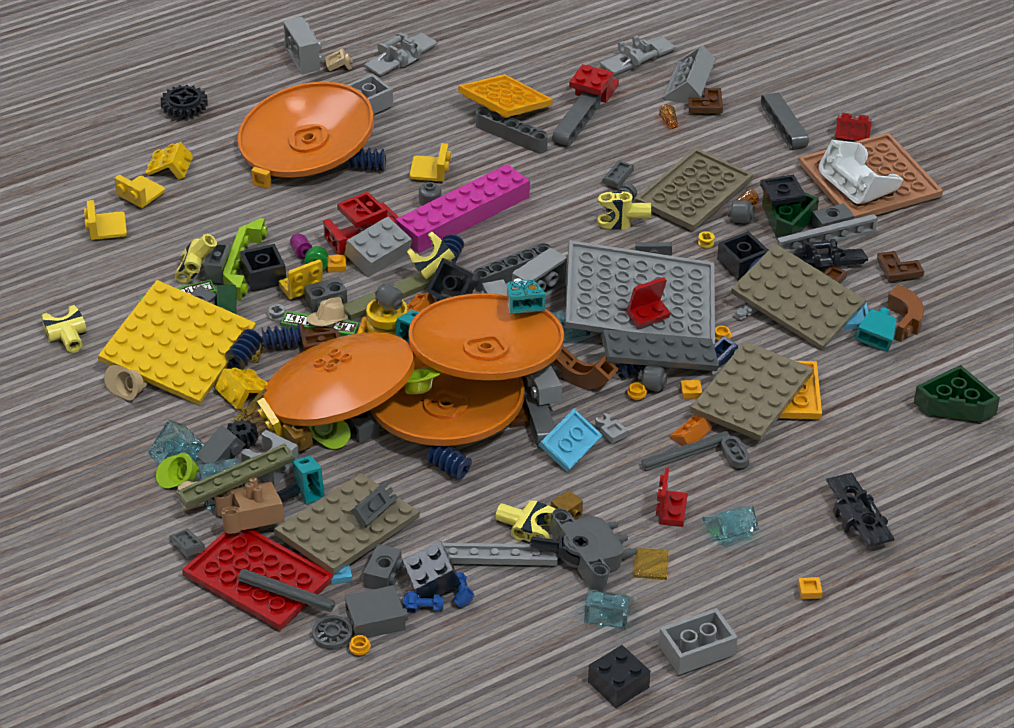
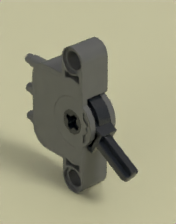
[530,508,638,590]

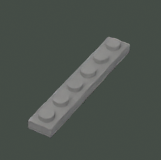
[777,214,878,253]
[433,542,557,566]

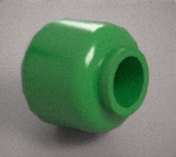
[304,246,329,271]

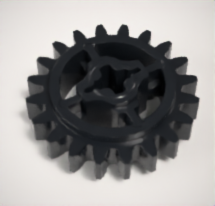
[161,85,208,119]

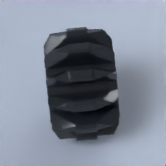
[227,419,259,451]

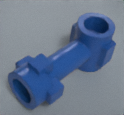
[454,572,475,608]
[404,592,444,612]

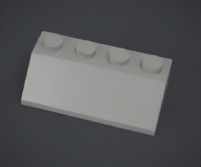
[663,45,715,104]

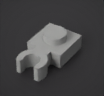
[595,413,628,444]

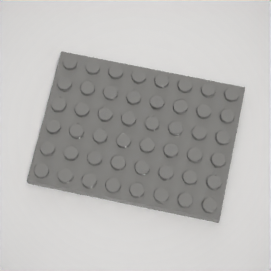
[564,240,715,344]

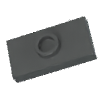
[602,160,634,189]
[635,242,672,256]
[169,529,206,557]

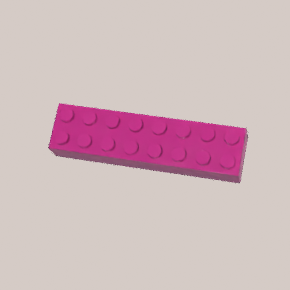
[396,164,530,254]

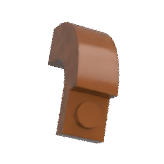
[887,285,924,342]
[553,346,618,389]

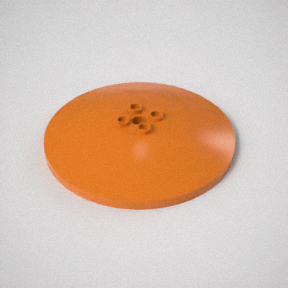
[238,82,375,177]
[409,293,564,380]
[264,332,415,426]
[370,354,524,446]

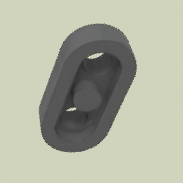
[721,436,750,468]

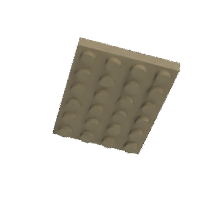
[635,148,753,231]
[731,244,866,350]
[690,341,813,441]
[274,473,420,575]

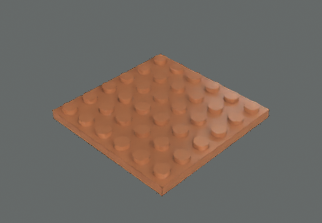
[798,132,943,219]

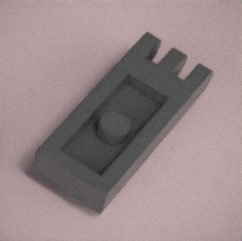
[351,481,398,527]

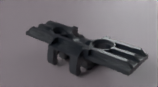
[793,239,868,268]
[826,472,895,547]

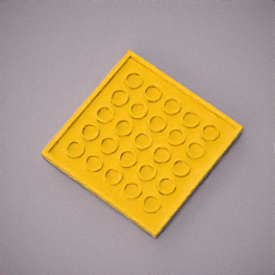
[98,280,256,405]

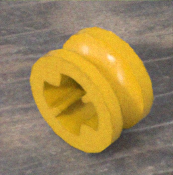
[698,231,715,248]

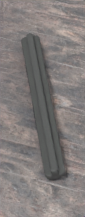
[641,431,730,471]
[238,569,335,612]

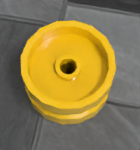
[366,299,408,335]

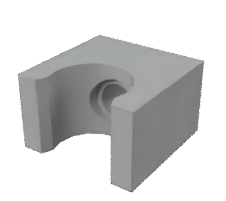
[241,430,298,486]

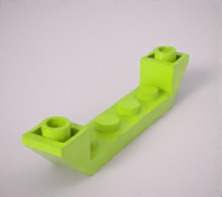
[223,218,268,302]

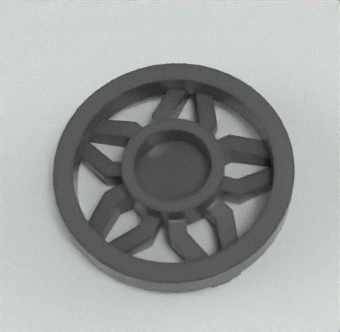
[312,615,352,650]

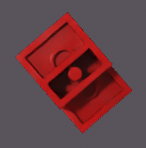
[569,64,619,103]
[337,191,399,230]

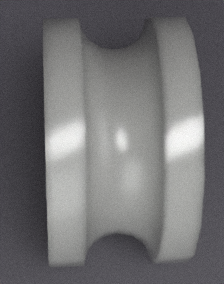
[269,304,285,322]

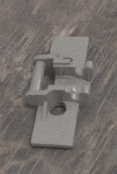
[364,32,438,76]
[600,35,676,76]

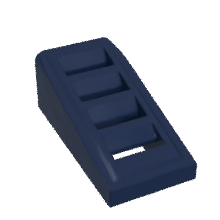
[714,336,739,367]

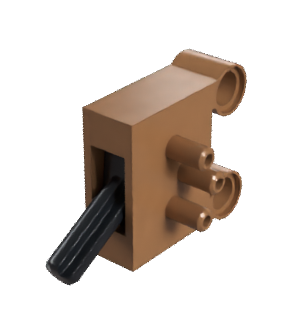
[214,477,300,534]

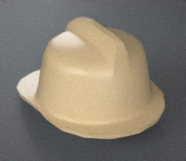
[307,297,348,326]
[104,365,147,400]

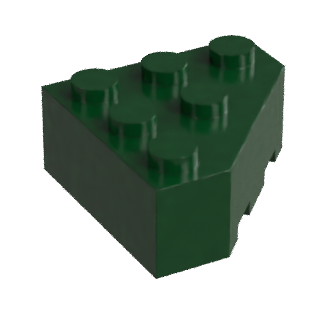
[762,191,819,238]
[914,365,1000,422]

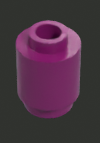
[290,233,312,259]

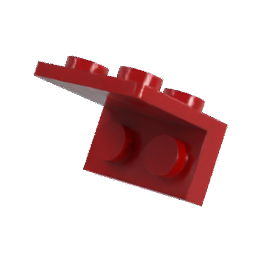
[835,113,872,141]
[323,218,362,255]
[626,277,671,328]
[656,468,688,527]

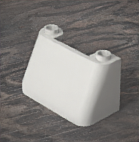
[819,140,903,204]

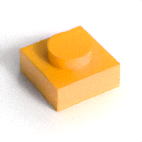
[251,167,271,189]
[328,255,346,273]
[680,380,702,399]
[798,577,823,599]

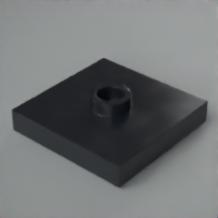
[760,174,806,206]

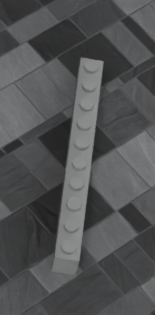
[480,279,562,405]

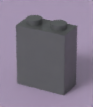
[345,585,408,638]

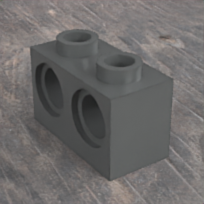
[304,277,347,313]

